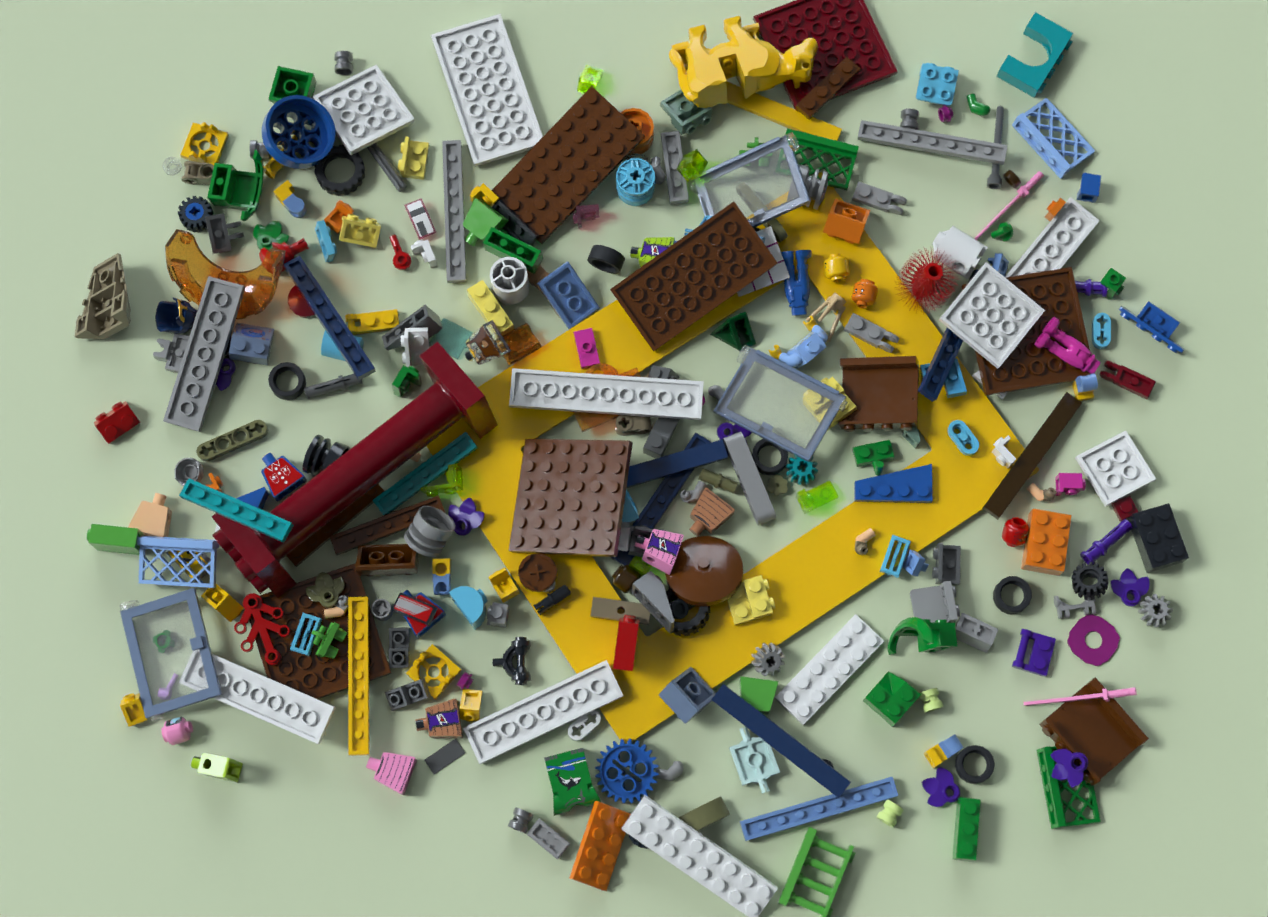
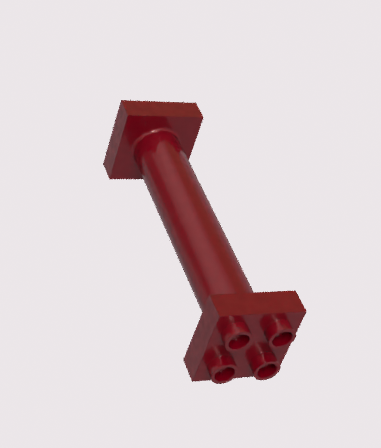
[212,341,498,598]

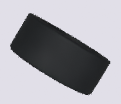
[587,245,625,274]
[268,362,306,400]
[752,439,788,476]
[993,576,1032,614]
[955,745,995,784]

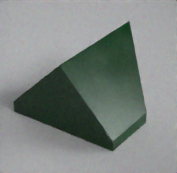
[710,312,756,352]

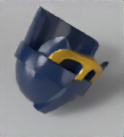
[155,297,198,334]

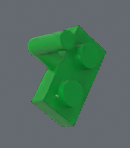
[852,440,895,476]

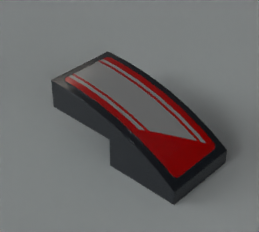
[392,592,438,626]

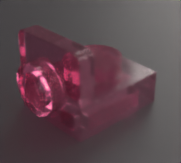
[573,204,599,230]

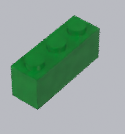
[483,227,543,274]
[952,797,981,862]

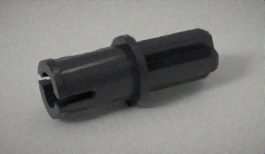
[533,585,571,616]

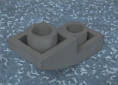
[389,627,409,668]
[385,678,431,711]

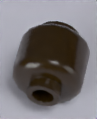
[612,565,641,593]

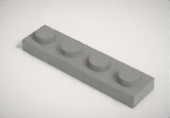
[661,131,689,204]

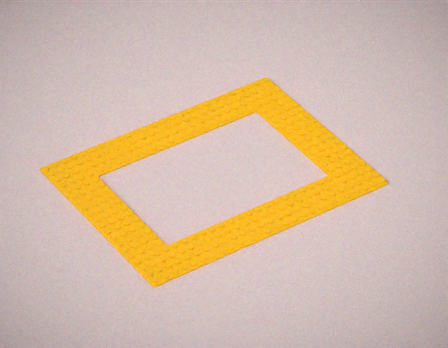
[426,172,1039,744]

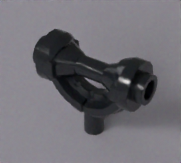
[492,637,531,685]

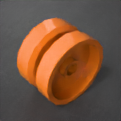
[621,108,654,156]

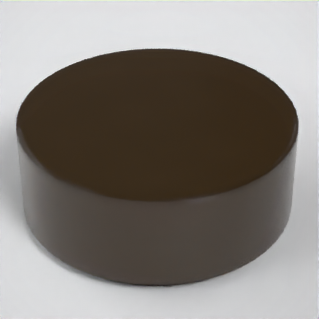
[1003,170,1021,188]

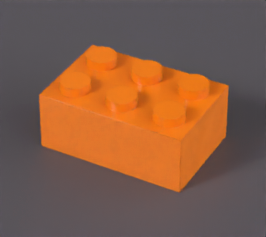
[1021,509,1072,576]

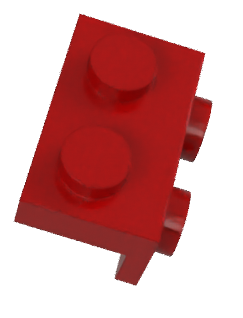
[94,401,140,444]

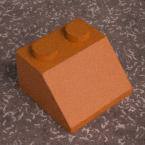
[823,199,870,244]

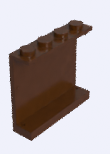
[838,356,919,432]
[1039,677,1149,786]

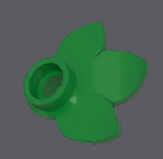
[253,221,289,251]

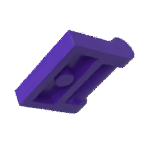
[1012,629,1056,677]

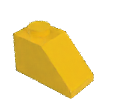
[201,584,244,622]

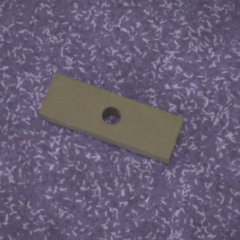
[590,597,650,625]

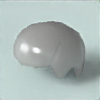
[174,457,204,486]

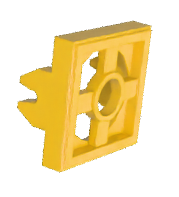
[180,122,229,166]
[406,644,462,700]

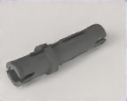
[304,374,362,399]

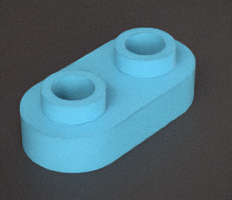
[947,420,979,456]

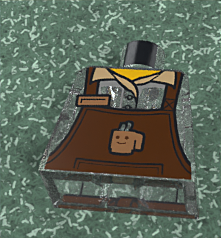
[465,320,511,365]

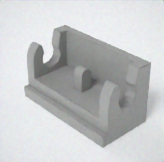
[956,613,998,653]

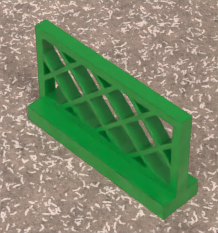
[775,128,859,191]
[1037,746,1101,829]

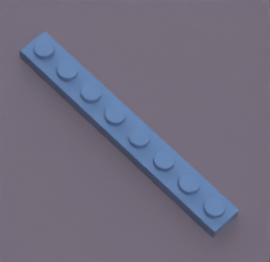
[740,776,899,841]

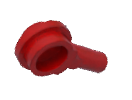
[389,235,412,270]

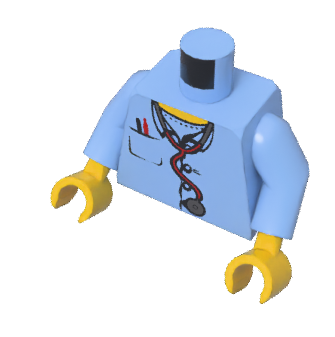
[769,316,828,369]

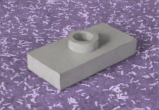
[527,818,570,860]

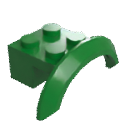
[207,150,264,221]
[888,617,957,655]

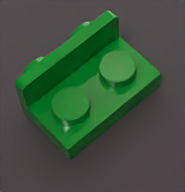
[392,365,422,398]

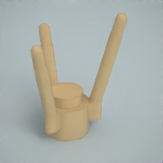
[806,293,846,342]

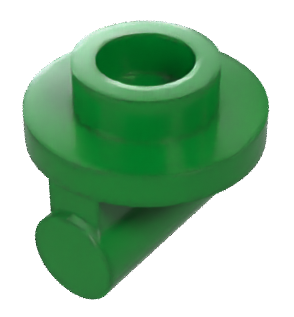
[991,222,1013,241]

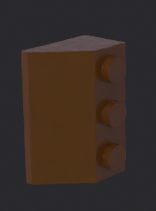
[355,544,419,577]

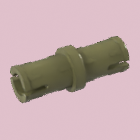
[698,468,738,494]

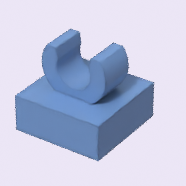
[987,253,1009,277]
[902,550,929,577]

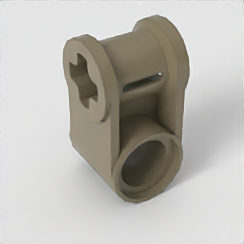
[181,161,214,185]
[615,415,652,436]

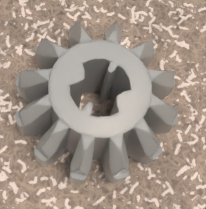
[1138,594,1173,628]
[751,643,785,676]

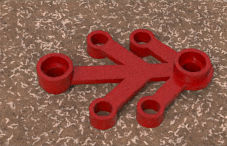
[234,593,291,666]

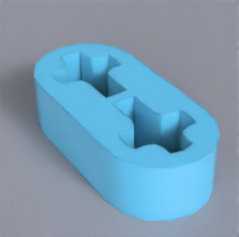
[1092,313,1111,350]

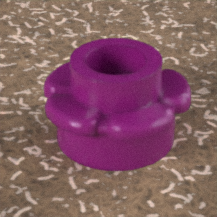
[938,105,954,123]
[457,672,474,690]

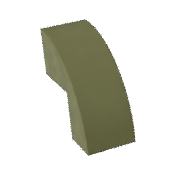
[679,797,730,831]

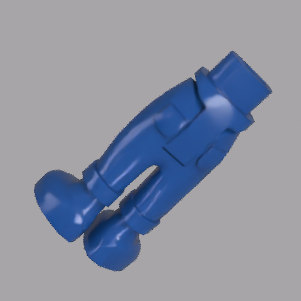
[781,250,812,316]

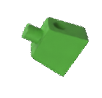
[463,198,509,246]
[739,676,778,714]

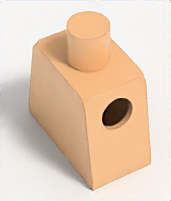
[128,493,172,537]

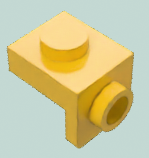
[488,568,520,603]

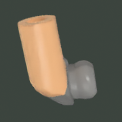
[324,596,348,619]

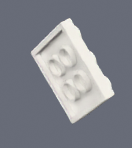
[1075,431,1156,507]

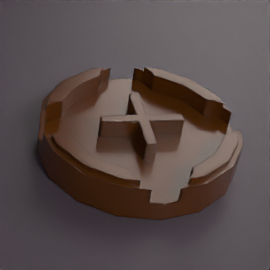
[518,553,557,592]

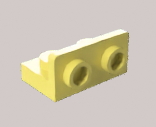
[398,137,429,180]
[339,214,381,248]

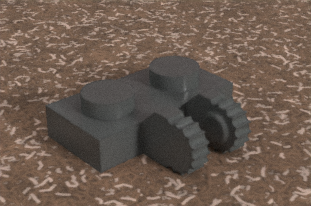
[205,213,244,254]

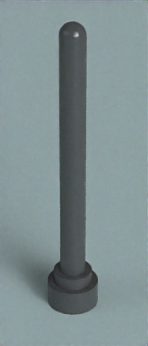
[987,106,1004,189]

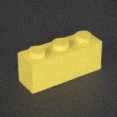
[467,280,515,341]

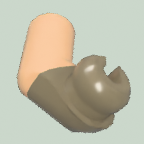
[1027,483,1056,501]
[855,528,876,555]

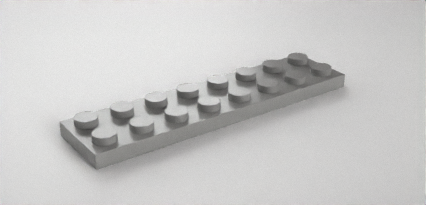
[163,276,246,432]

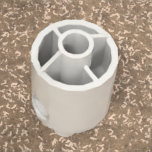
[932,226,988,279]
[490,257,529,305]

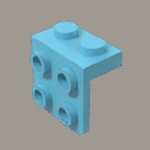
[916,63,959,106]

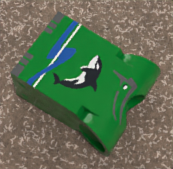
[544,748,601,816]

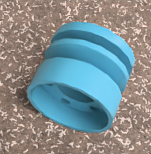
[616,158,655,206]

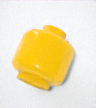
[824,253,849,282]

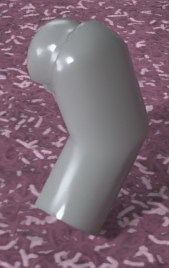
[651,157,666,184]
[708,385,725,402]
[680,481,707,503]
[655,761,684,781]

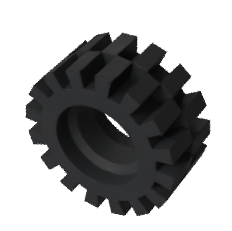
[1072,562,1108,600]

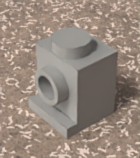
[487,602,509,628]

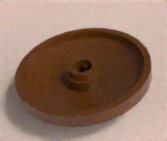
[665,536,743,606]

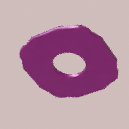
[1067,614,1120,666]

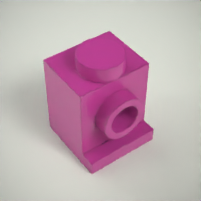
[1055,473,1086,496]

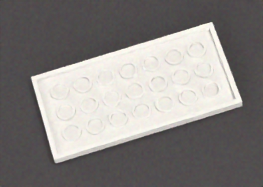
[431,14,543,167]

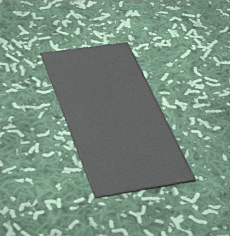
[425,738,465,774]

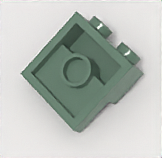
[660,90,712,135]

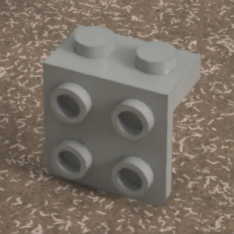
[910,581,960,623]

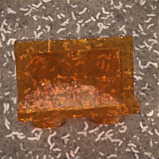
[495,323,542,365]

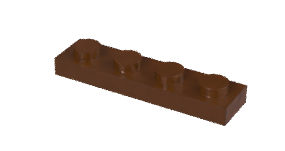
[796,57,860,119]

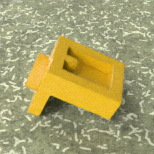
[470,183,499,207]
[459,689,483,722]
[120,693,148,727]

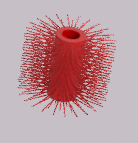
[894,248,961,315]

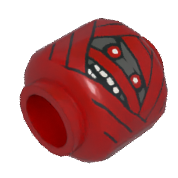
[1002,517,1029,547]

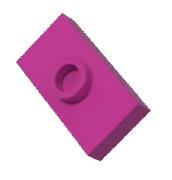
[574,328,600,369]

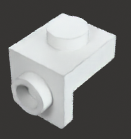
[992,435,1016,468]

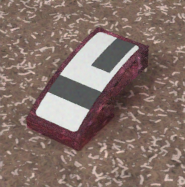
[404,198,436,240]

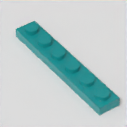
[373,432,478,516]
[179,478,293,543]

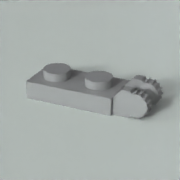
[852,181,907,215]
[844,313,899,353]

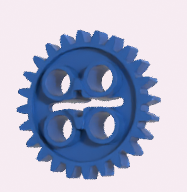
[595,738,660,804]

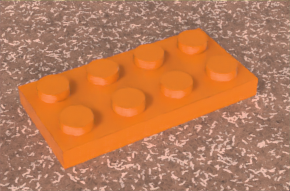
[569,801,631,891]

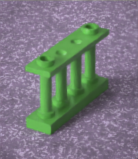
[778,827,856,917]

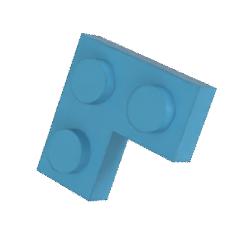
[920,358,967,398]

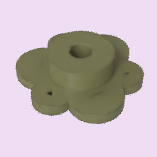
[767,474,788,496]

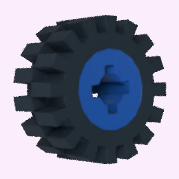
[178,196,214,232]

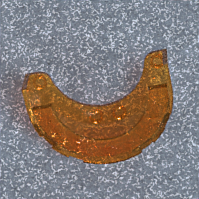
[165,229,286,319]

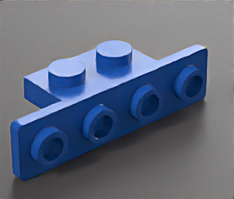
[1119,301,1184,353]

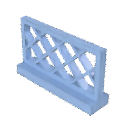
[1012,98,1095,179]
[137,536,219,588]

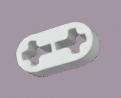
[568,710,601,741]

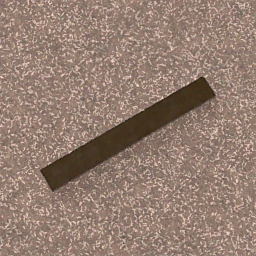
[982,392,1082,520]

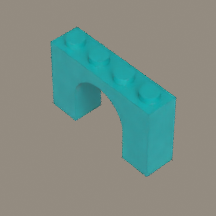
[996,12,1073,98]

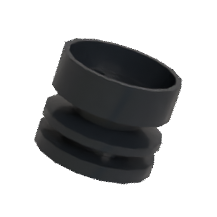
[302,434,350,476]

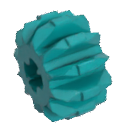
[786,455,818,485]

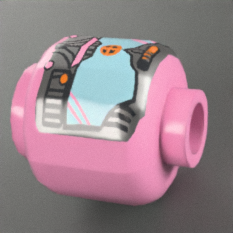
[161,717,193,745]

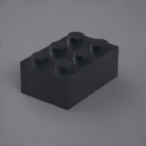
[1127,503,1189,573]

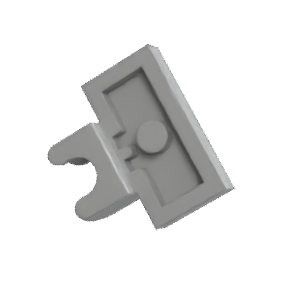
[153,333,189,373]

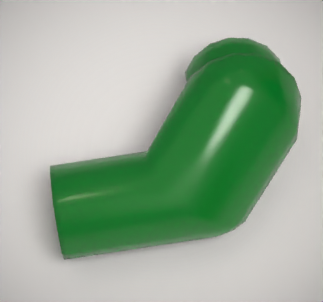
[966,94,990,116]

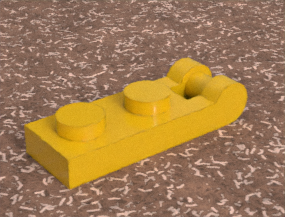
[345,309,399,335]

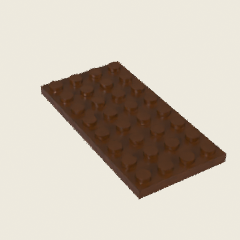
[491,86,645,244]
[610,201,778,351]

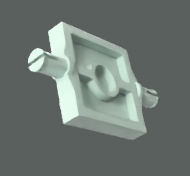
[729,727,780,794]

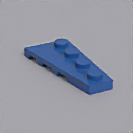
[854,464,932,503]

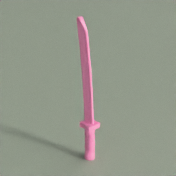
[974,171,1044,240]
[1023,687,1137,706]

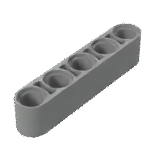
[723,432,776,525]

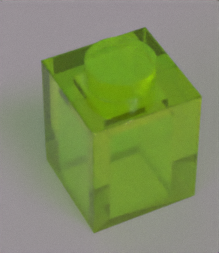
[676,149,708,182]

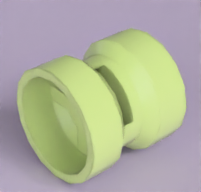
[919,688,944,713]
[877,800,904,828]

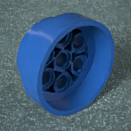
[261,95,335,169]

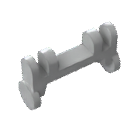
[1054,596,1096,619]

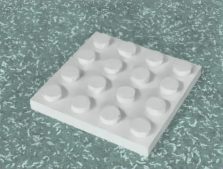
[313,65,415,155]
[939,262,1045,369]

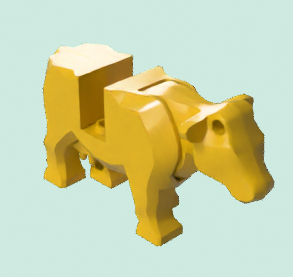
[669,16,818,108]

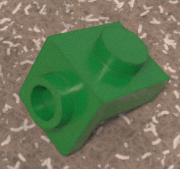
[1100,268,1126,299]

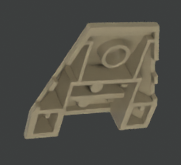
[74,253,131,339]

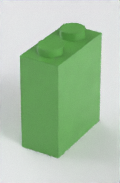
[87,524,146,555]

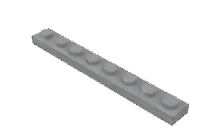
[857,120,1008,165]
[442,140,466,283]

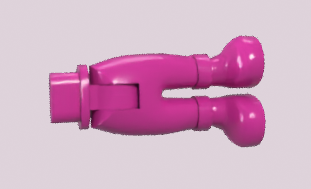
[1035,317,1101,374]

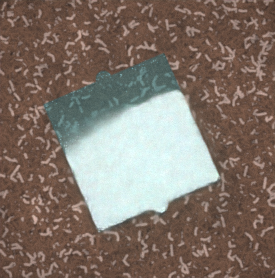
[429,318,472,359]

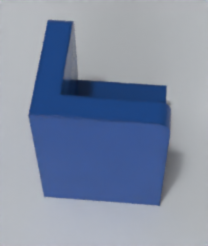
[1076,173,1101,203]

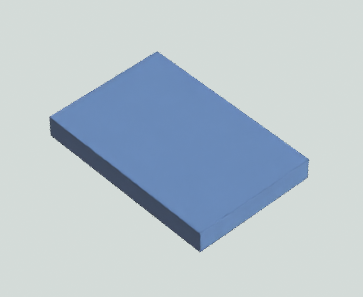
[537,262,600,329]

